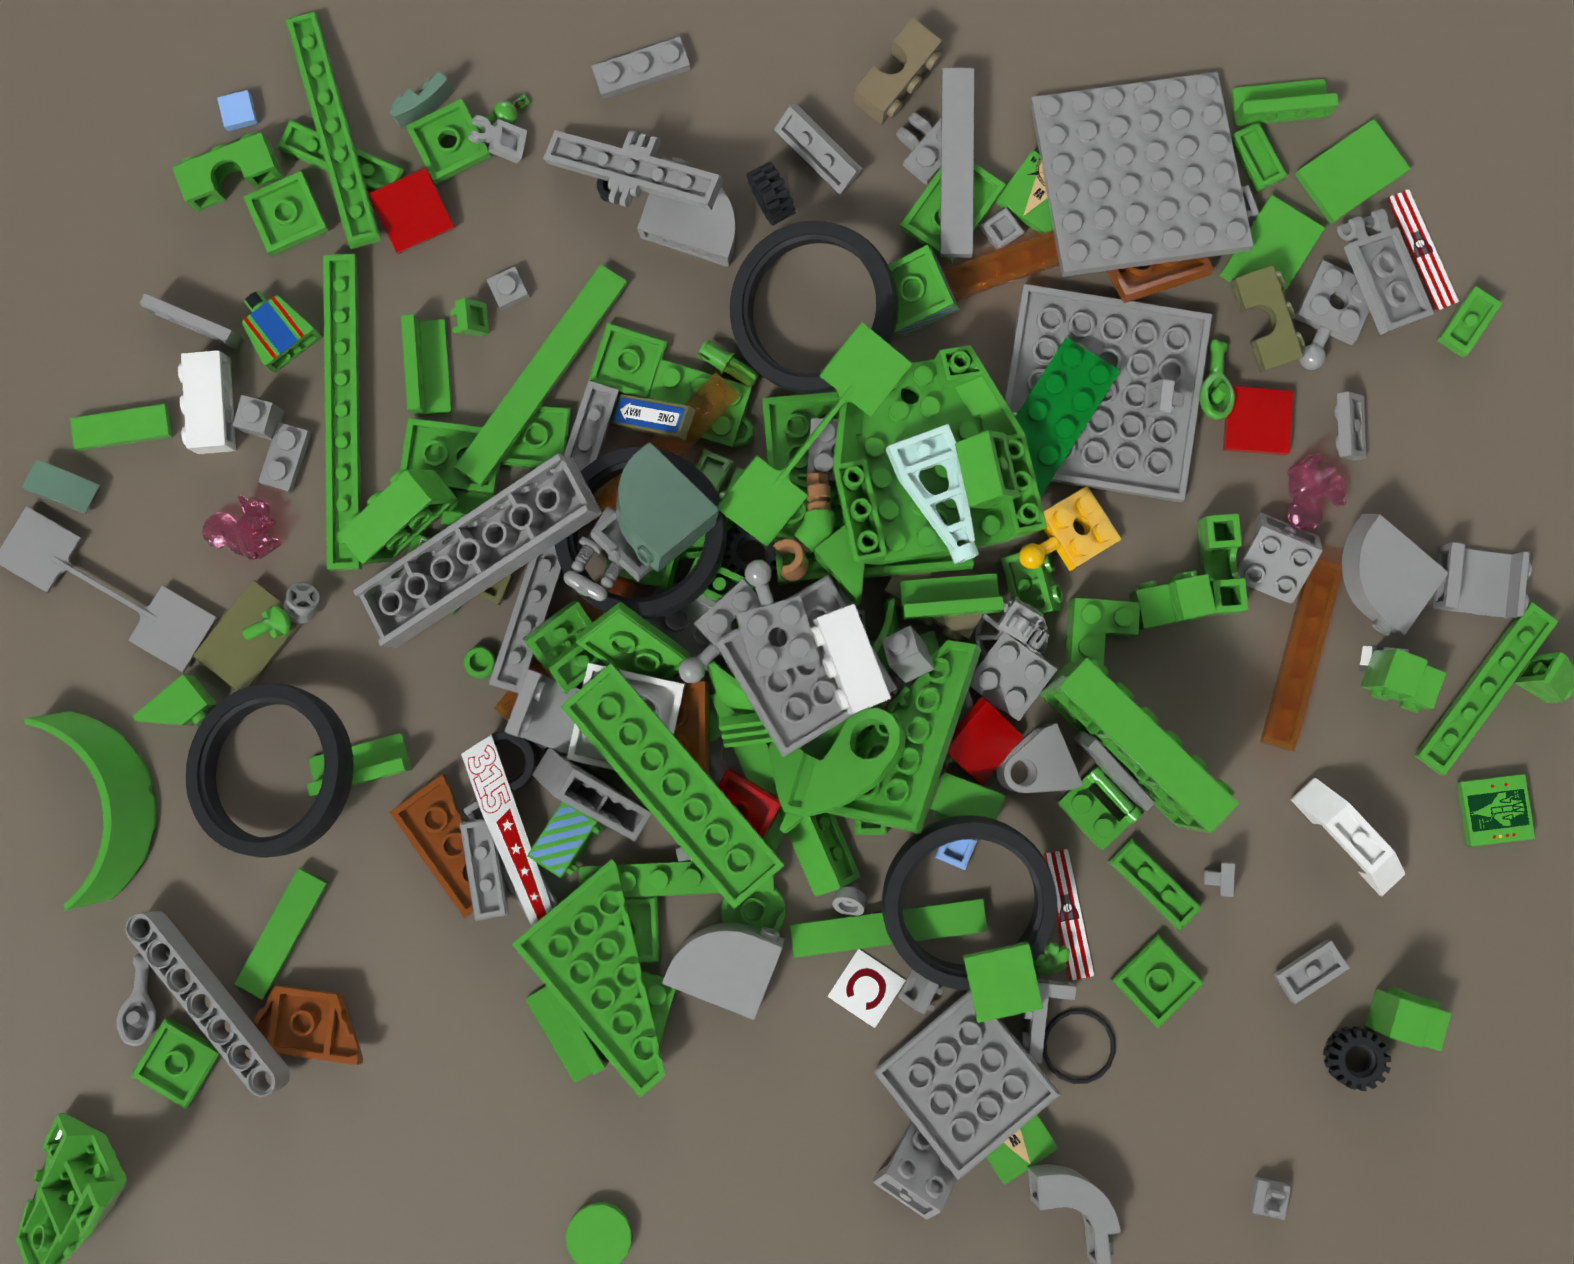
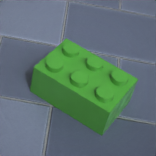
[338,469,458,565]

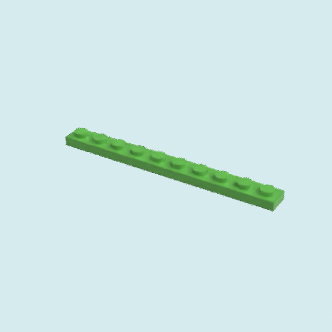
[323,254,362,571]

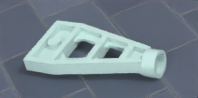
[886,424,979,564]

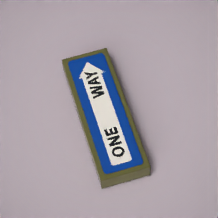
[610,394,696,440]

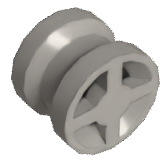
[283,583,320,624]

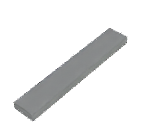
[940,68,974,258]

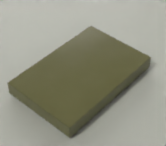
[192,580,302,691]

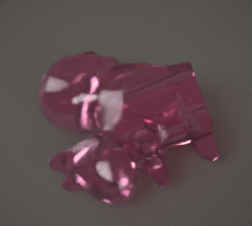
[1287,453,1347,531]
[202,495,281,560]

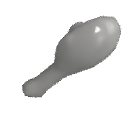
[117,954,157,1047]

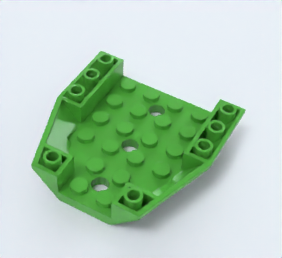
[833,345,1047,565]

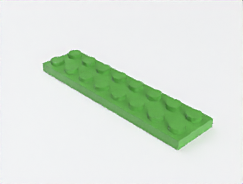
[560,663,784,909]

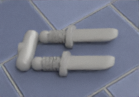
[563,506,623,601]

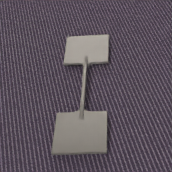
[0,506,218,673]

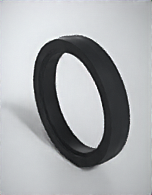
[730,220,898,393]
[555,447,727,619]
[186,684,354,858]
[882,815,1057,990]

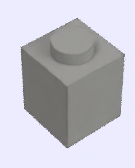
[232,395,285,440]
[882,626,934,683]

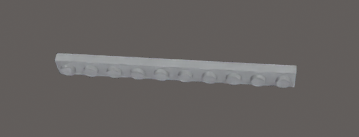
[489,381,619,694]

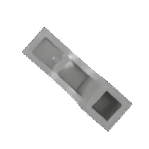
[1028,1164,1121,1264]

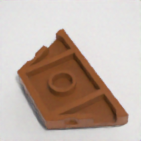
[245,984,363,1065]

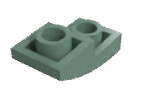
[389,71,454,129]
[22,459,100,515]

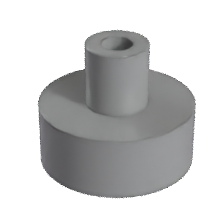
[832,882,867,916]

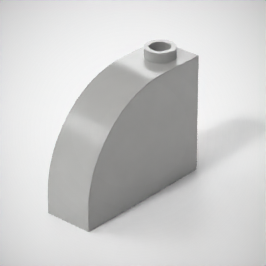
[637,157,736,267]
[1342,514,1449,636]
[532,748,652,841]
[662,922,784,1020]

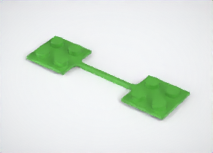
[716,322,912,547]

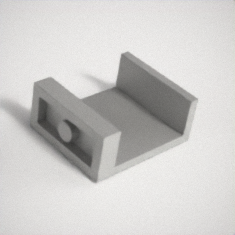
[1433,542,1532,619]

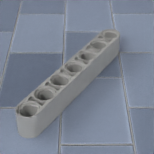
[125,911,290,1097]

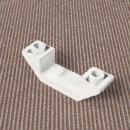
[1290,778,1405,896]

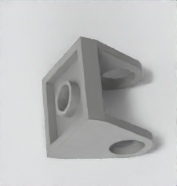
[995,723,1083,793]

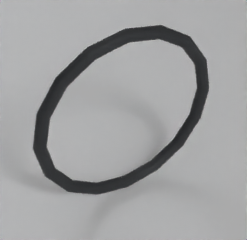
[1043,1009,1116,1084]

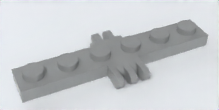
[543,130,724,210]

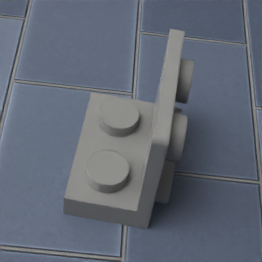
[1237,512,1323,604]
[504,669,580,754]
[873,1121,957,1220]

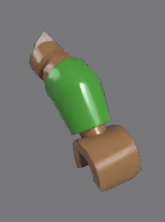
[773,473,835,582]

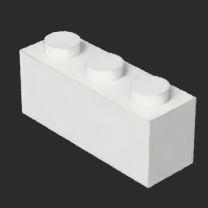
[178,350,236,454]
[811,604,891,714]

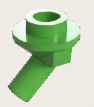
[242,606,291,641]

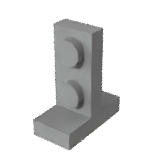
[1020,978,1076,1064]

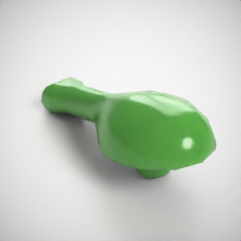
[1199,339,1235,420]

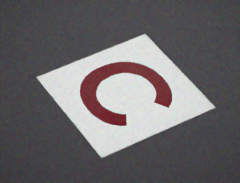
[827,949,906,1028]

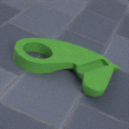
[769,708,905,833]

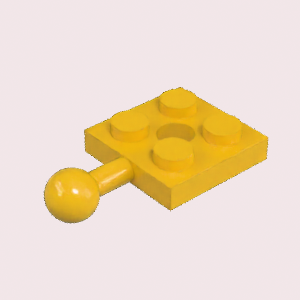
[1019,486,1122,571]

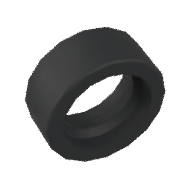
[485,731,539,791]

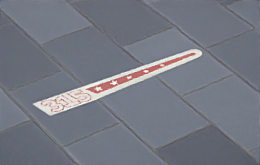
[461,735,552,926]

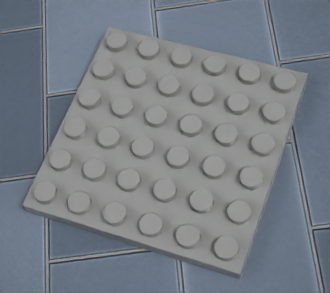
[1030,72,1254,277]
[1004,284,1212,503]

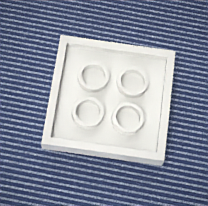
[567,663,685,770]

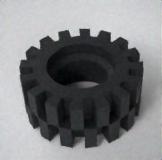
[746,161,796,226]
[724,526,777,577]
[1323,1026,1391,1091]

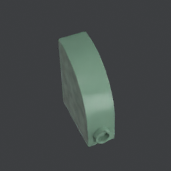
[616,442,719,572]

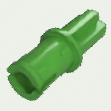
[698,339,759,387]

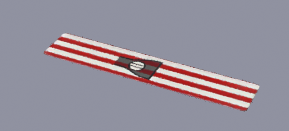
[1387,190,1459,310]
[1043,849,1094,980]

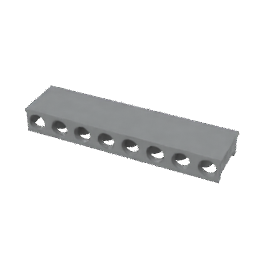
[353,454,603,649]

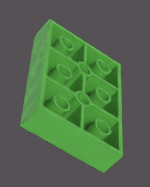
[1039,658,1239,834]

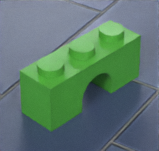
[172,132,284,212]
[1197,513,1249,616]

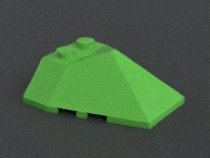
[16,1113,127,1264]

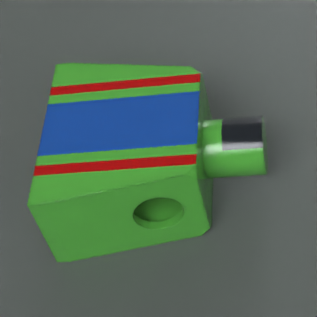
[242,291,323,373]

